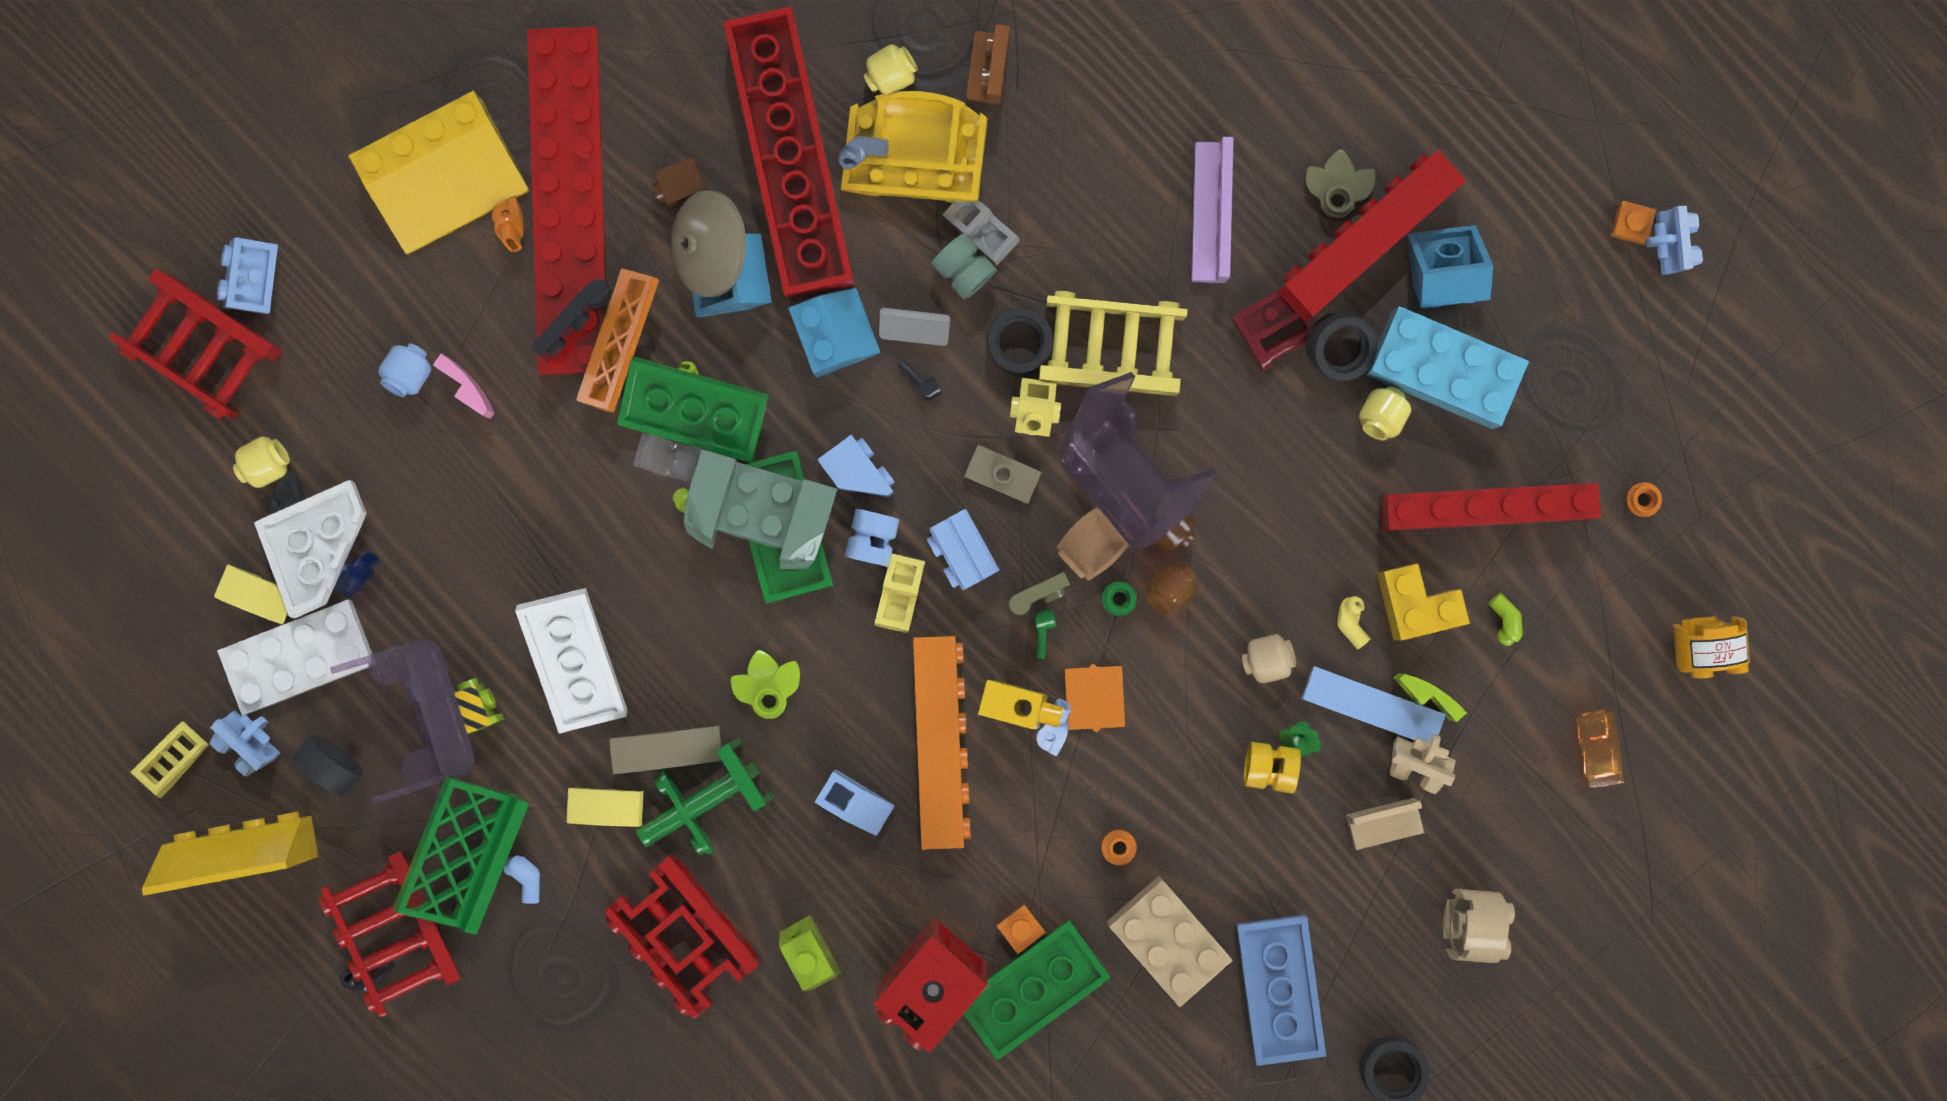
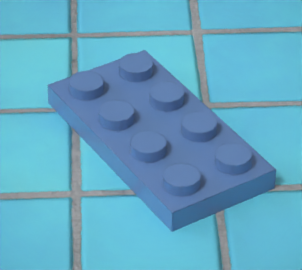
[1236,914,1326,1066]

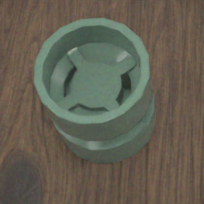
[931,233,997,300]

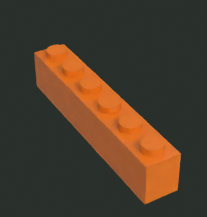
[913,636,971,850]

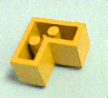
[1377,564,1470,641]

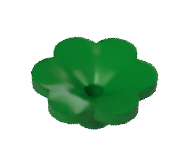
[1278,721,1322,756]

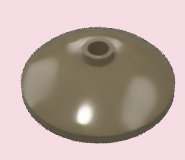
[670,191,746,297]

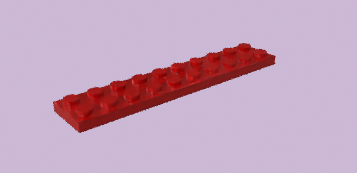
[527,27,607,376]

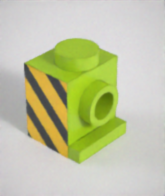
[449,678,505,735]

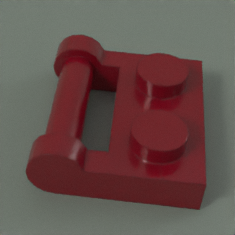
[1231,288,1316,371]

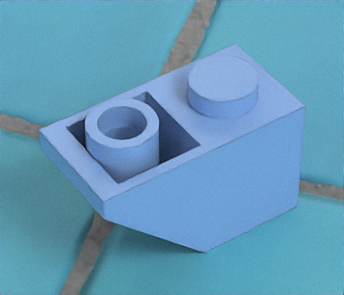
[818,435,895,497]
[815,769,895,836]

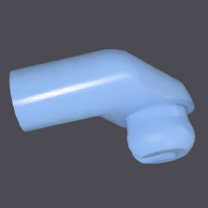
[503,855,540,904]

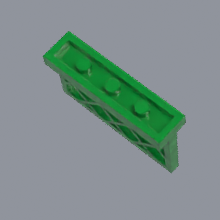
[393,776,529,935]

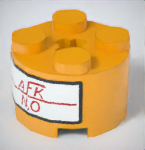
[1673,616,1750,678]

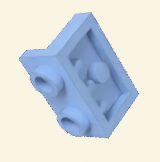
[217,237,278,314]

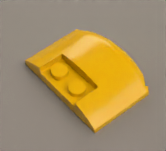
[841,91,988,203]

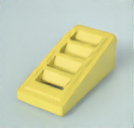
[131,721,209,799]

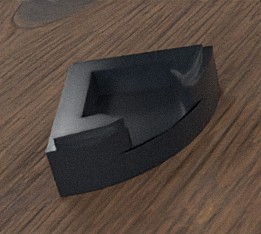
[270,470,307,514]

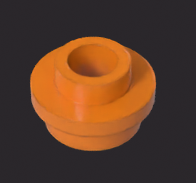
[1626,482,1662,517]
[1101,830,1137,865]

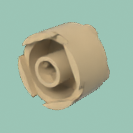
[1443,889,1515,963]

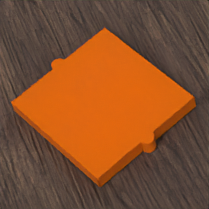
[1064,664,1125,732]

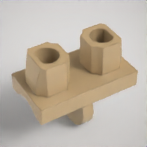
[1390,733,1455,794]

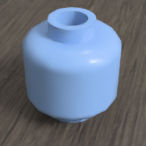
[378,343,432,397]

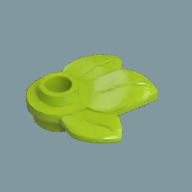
[731,650,800,719]

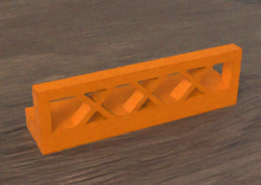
[576,268,659,413]

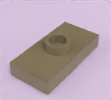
[964,445,1042,504]

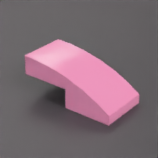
[433,354,494,419]

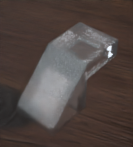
[633,433,702,483]

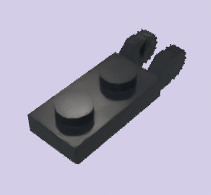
[531,278,612,361]

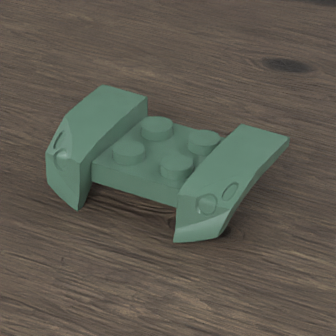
[683,449,837,569]

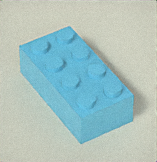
[1365,306,1529,429]

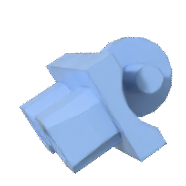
[1645,206,1703,275]
[210,711,280,776]

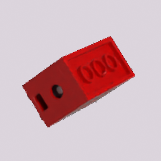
[874,917,988,1053]

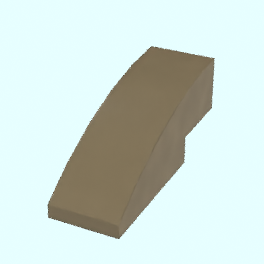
[609,726,722,774]

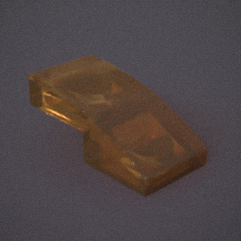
[1577,709,1624,789]

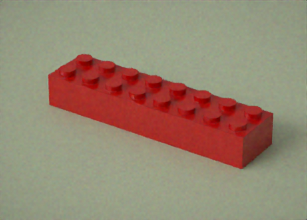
[723,6,855,301]

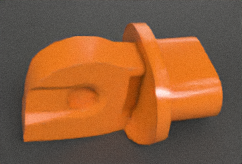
[492,196,524,252]

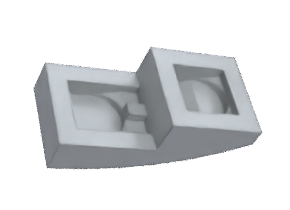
[942,200,1020,266]

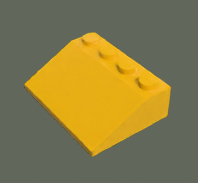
[349,91,530,255]
[142,811,319,895]

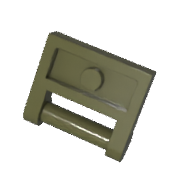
[1008,572,1070,615]

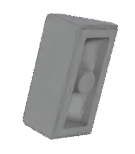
[879,308,951,346]

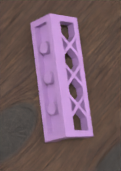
[1191,137,1233,283]

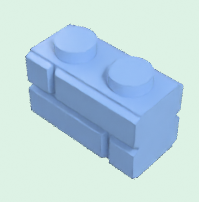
[927,509,1000,590]

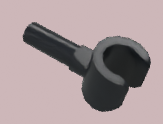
[898,361,942,401]

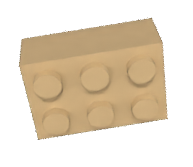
[1107,876,1233,1007]

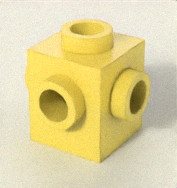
[1010,378,1061,437]

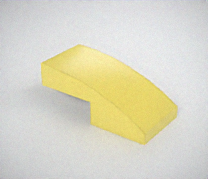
[875,554,925,634]
[214,564,288,625]
[567,787,643,827]

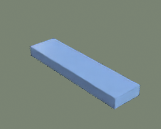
[1301,666,1446,741]

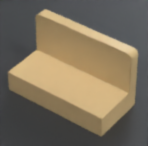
[1346,798,1424,850]

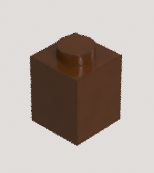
[652,157,708,210]

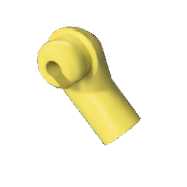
[1337,596,1370,650]

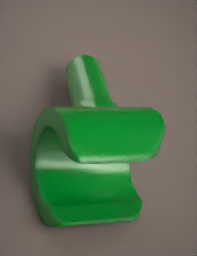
[1035,609,1056,659]

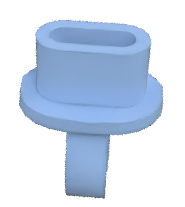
[1036,699,1071,756]

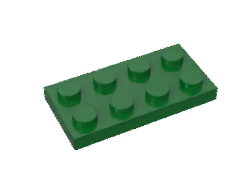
[617,356,769,463]
[745,451,834,604]
[964,919,1111,1061]

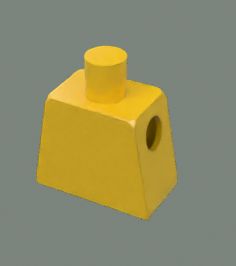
[978,680,1065,729]

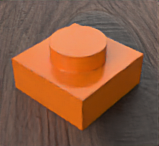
[1610,201,1656,245]
[997,904,1046,954]

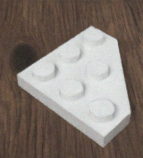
[254,480,367,619]

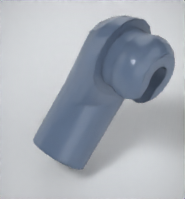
[838,136,889,169]

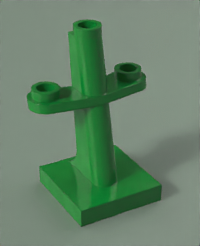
[636,738,775,855]

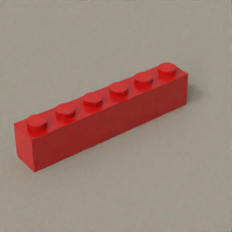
[1278,149,1466,322]
[1380,483,1601,531]

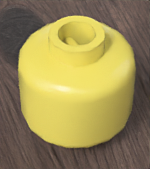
[864,44,918,94]
[1359,387,1411,440]
[233,436,290,488]

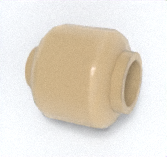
[1242,634,1296,683]

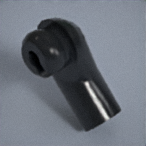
[340,961,395,990]

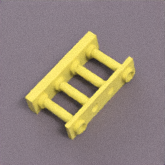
[1039,291,1187,396]

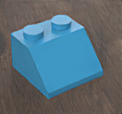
[1407,225,1493,308]
[692,233,771,317]
[789,288,881,378]

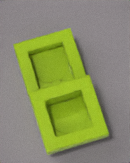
[1393,673,1467,722]

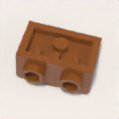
[966,24,1010,105]

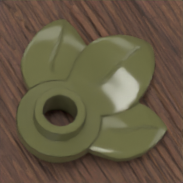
[1306,149,1376,219]

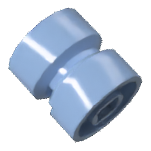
[844,509,900,567]

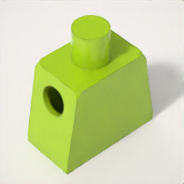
[779,915,842,991]

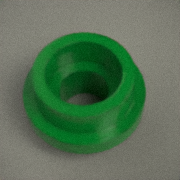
[1102,581,1137,616]

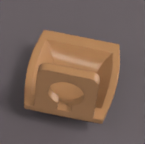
[1057,505,1132,581]

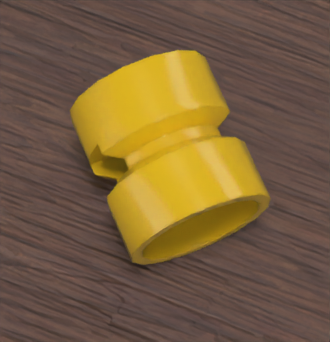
[1243,741,1301,794]

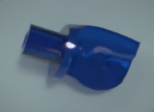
[334,552,379,596]

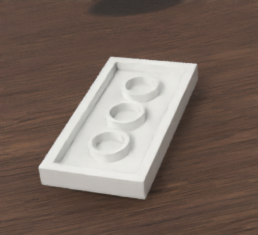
[515,588,627,733]
[217,600,376,716]

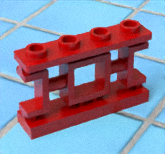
[604,853,762,1019]

